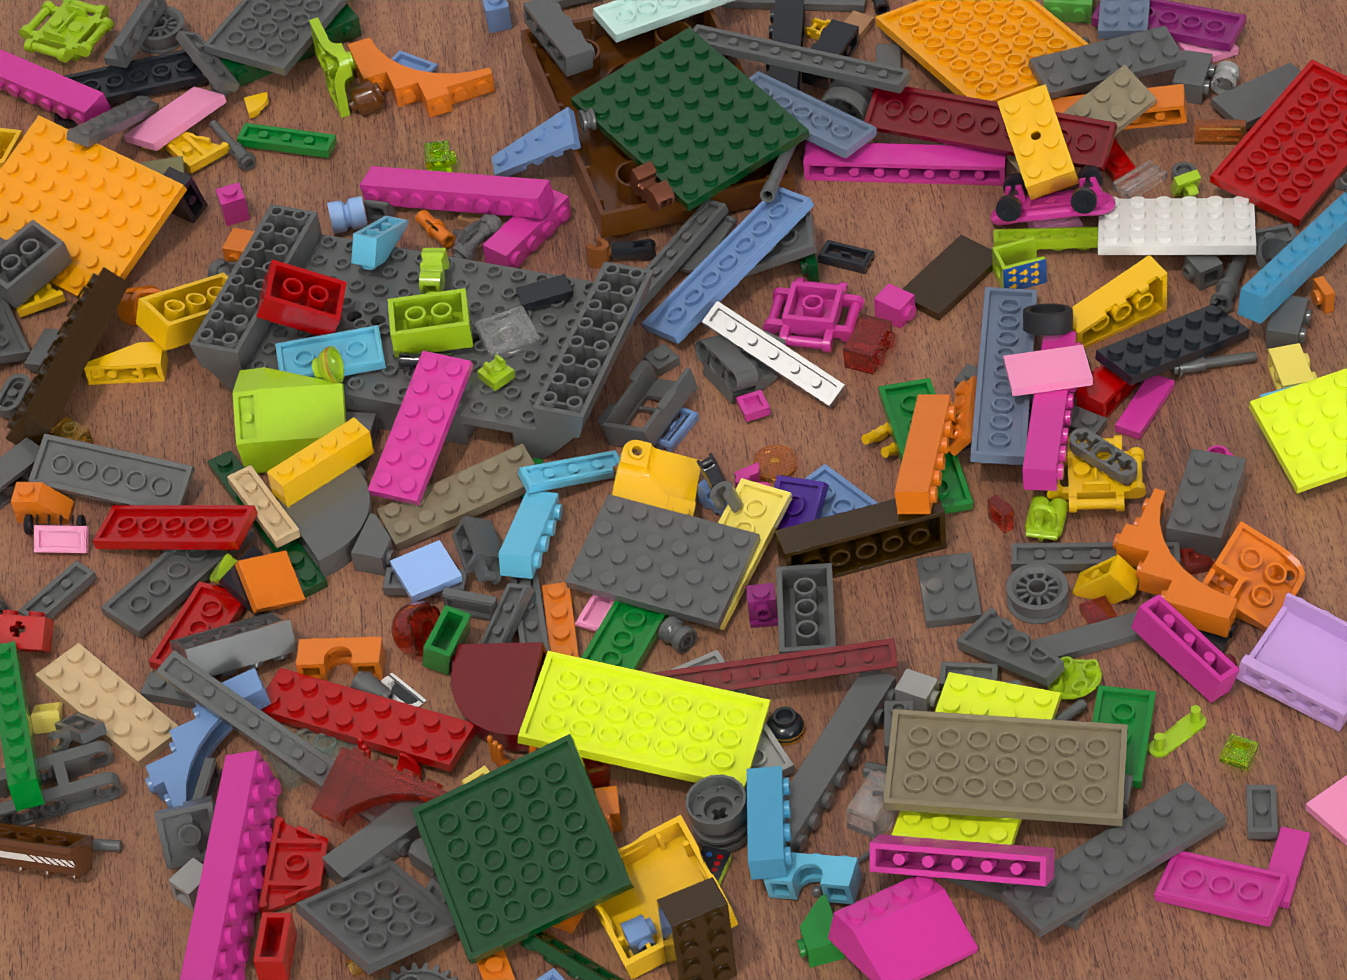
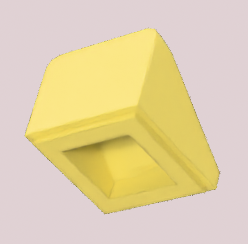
[31,702,63,734]

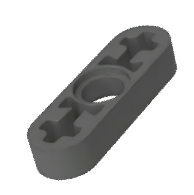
[1070,428,1137,484]

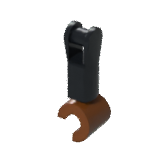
[585,237,656,269]

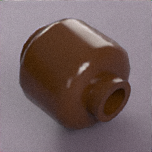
[348,80,386,117]

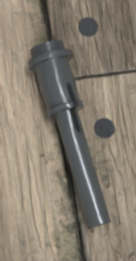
[209,120,256,171]
[1171,351,1257,377]

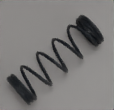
[23,514,86,535]

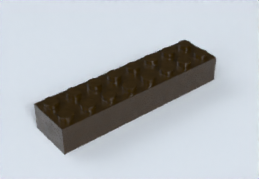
[5,267,130,446]

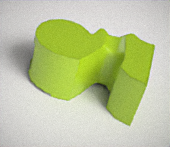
[419,248,450,294]

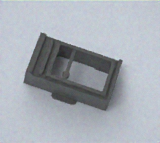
[597,360,698,447]

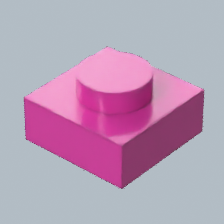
[736,390,771,422]

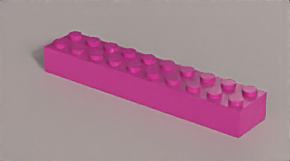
[180,750,281,980]

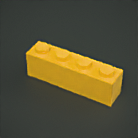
[267,417,374,508]

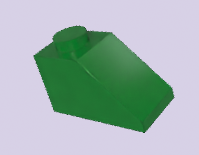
[796,894,844,968]

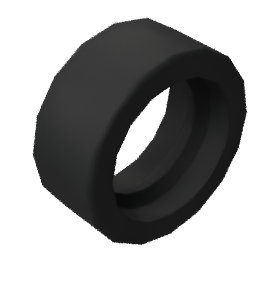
[1023,303,1073,336]

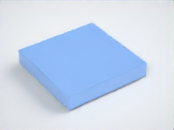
[390,540,463,602]

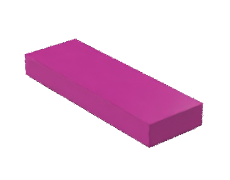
[1115,375,1175,440]
[1268,826,1311,909]

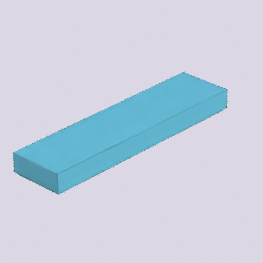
[517,450,620,494]

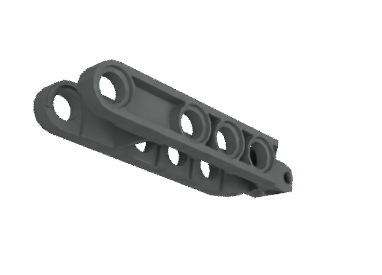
[0,741,122,826]

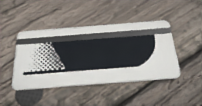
[381,673,426,707]

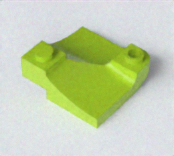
[309,17,356,118]

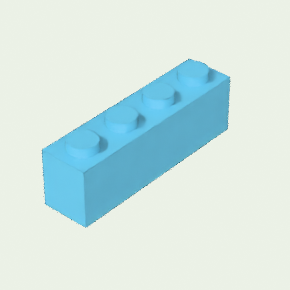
[498,491,563,579]

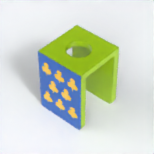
[992,237,1047,289]

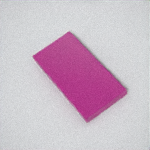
[1154,851,1289,927]

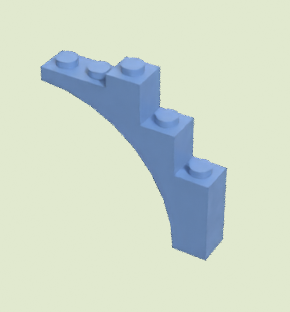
[145,668,271,808]

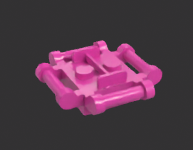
[763,278,865,353]

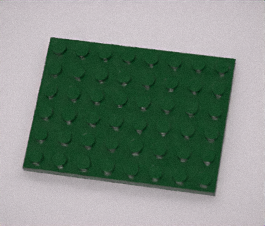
[571,27,809,211]

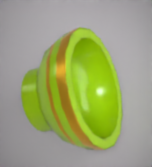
[312,346,344,383]

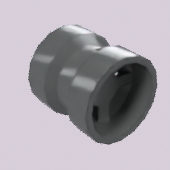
[658,616,697,654]

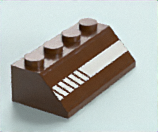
[0,822,94,879]

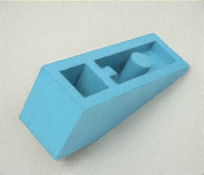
[351,216,409,270]

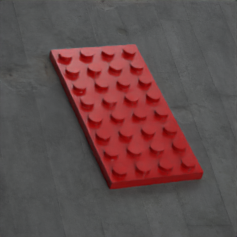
[1209,59,1347,227]

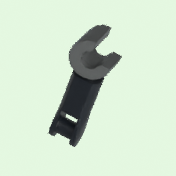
[697,453,742,513]

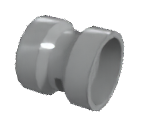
[1211,61,1240,94]

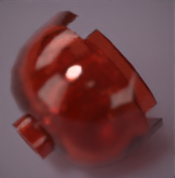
[391,601,440,657]

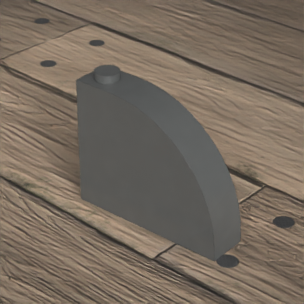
[275,465,374,577]

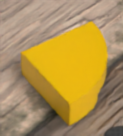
[244,92,269,119]

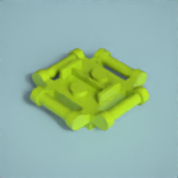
[19,0,115,63]

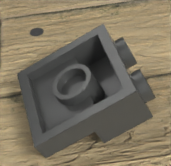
[154,795,216,869]

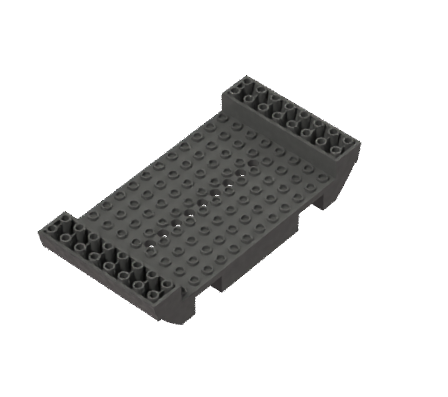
[190,204,653,459]

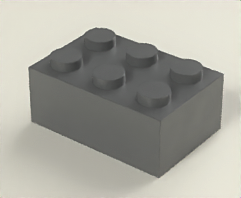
[0,220,73,309]

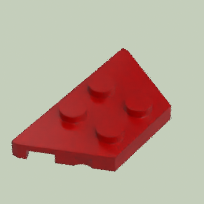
[258,817,330,914]

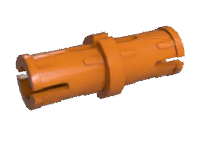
[415,210,456,248]

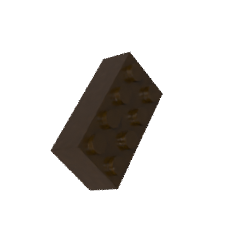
[657,877,737,980]

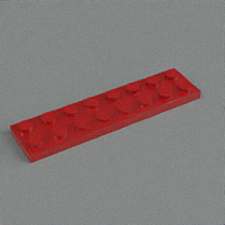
[261,668,477,772]

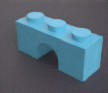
[763,852,862,904]

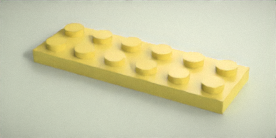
[718,478,792,630]

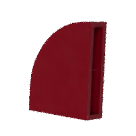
[451,642,548,751]

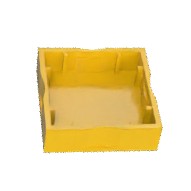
[594,815,738,980]

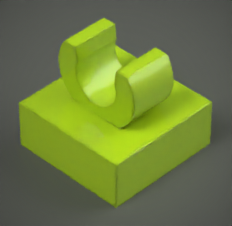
[1170,169,1201,198]
[477,354,515,391]

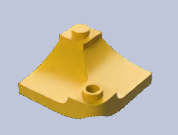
[611,440,702,516]

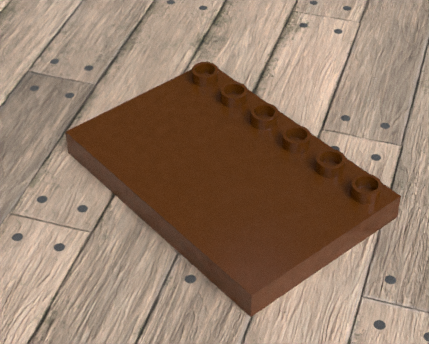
[521,8,795,238]

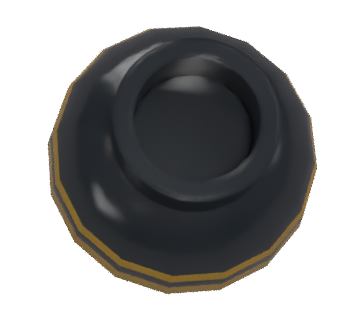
[766,706,806,746]

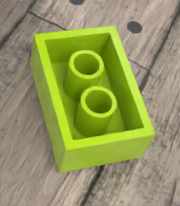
[388,288,473,358]

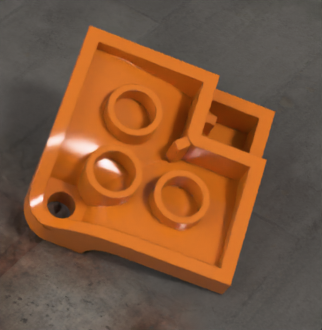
[1201,521,1305,632]

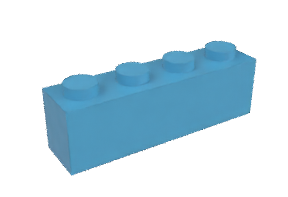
[747,766,792,880]

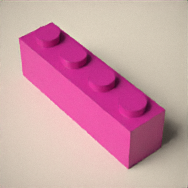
[483,189,571,268]
[1131,594,1240,703]

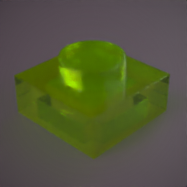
[1220,734,1258,771]

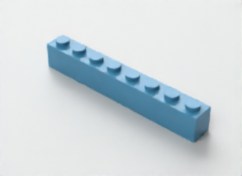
[1237,192,1347,324]

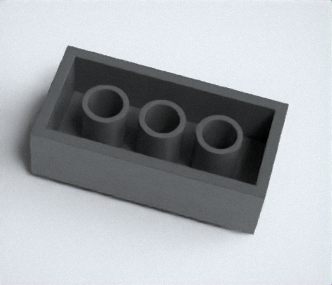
[1166,449,1246,559]
[776,563,837,654]

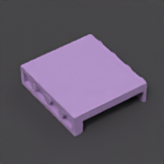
[1236,593,1347,732]

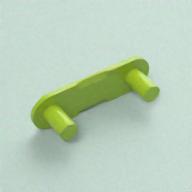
[1148,705,1206,758]

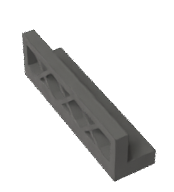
[103,0,167,68]

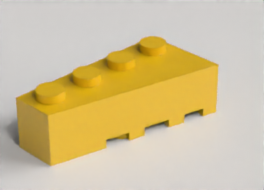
[1072,255,1167,349]

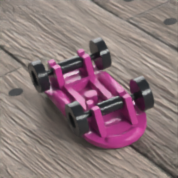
[990,165,1116,226]

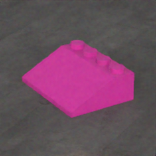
[828,876,978,980]

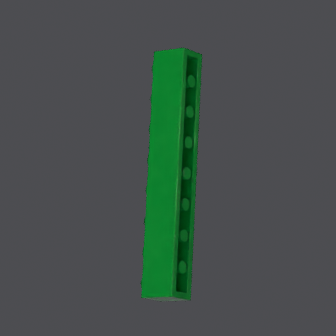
[0,641,45,812]

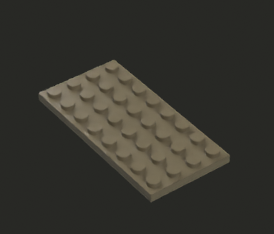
[883,709,1128,826]

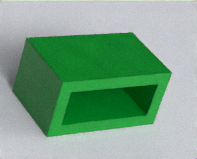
[422,605,471,675]

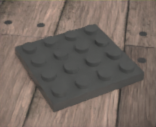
[297,860,458,974]

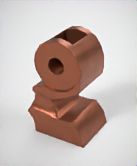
[630,161,675,212]

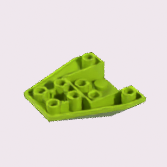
[233,367,346,474]

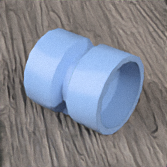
[327,196,368,234]

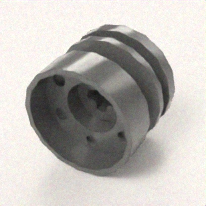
[821,79,875,121]
[685,774,748,852]

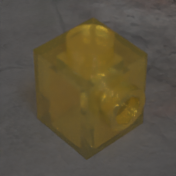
[49,416,94,444]

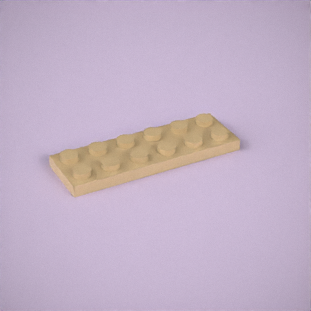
[35,643,178,768]

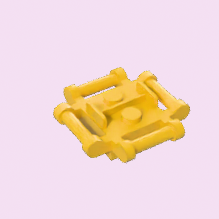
[1046,435,1146,513]

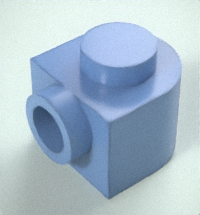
[620,914,657,955]

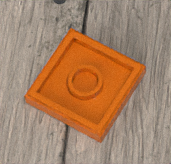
[235,551,305,613]

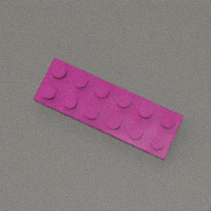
[368,351,473,506]

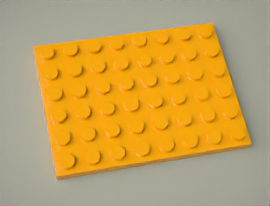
[875,0,1088,102]
[0,115,187,297]

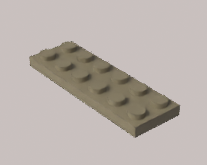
[1006,64,1157,174]
[376,443,535,551]

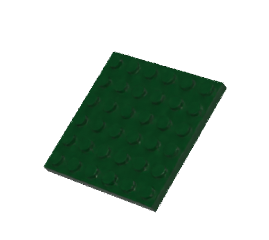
[411,734,634,964]

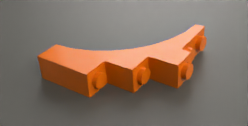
[347,38,495,118]
[1113,488,1238,638]

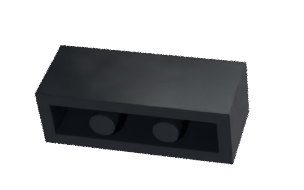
[801,19,860,90]

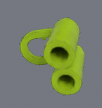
[1024,496,1069,541]

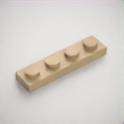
[227,465,301,548]

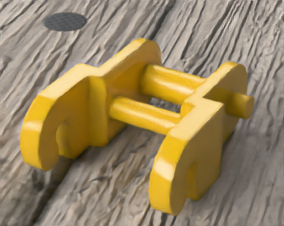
[804,18,831,42]

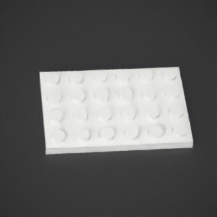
[1098,196,1256,255]

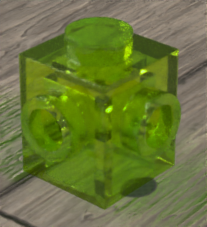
[424,140,457,172]

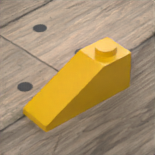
[84,342,168,385]

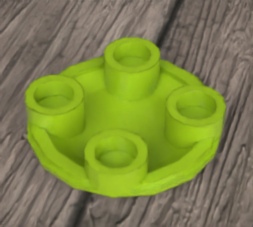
[1047,656,1102,699]

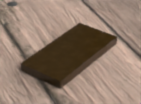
[903,235,993,320]

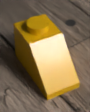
[1072,555,1139,604]

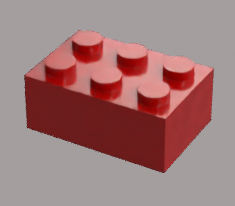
[256,259,347,336]

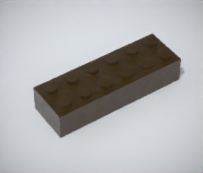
[775,497,947,579]

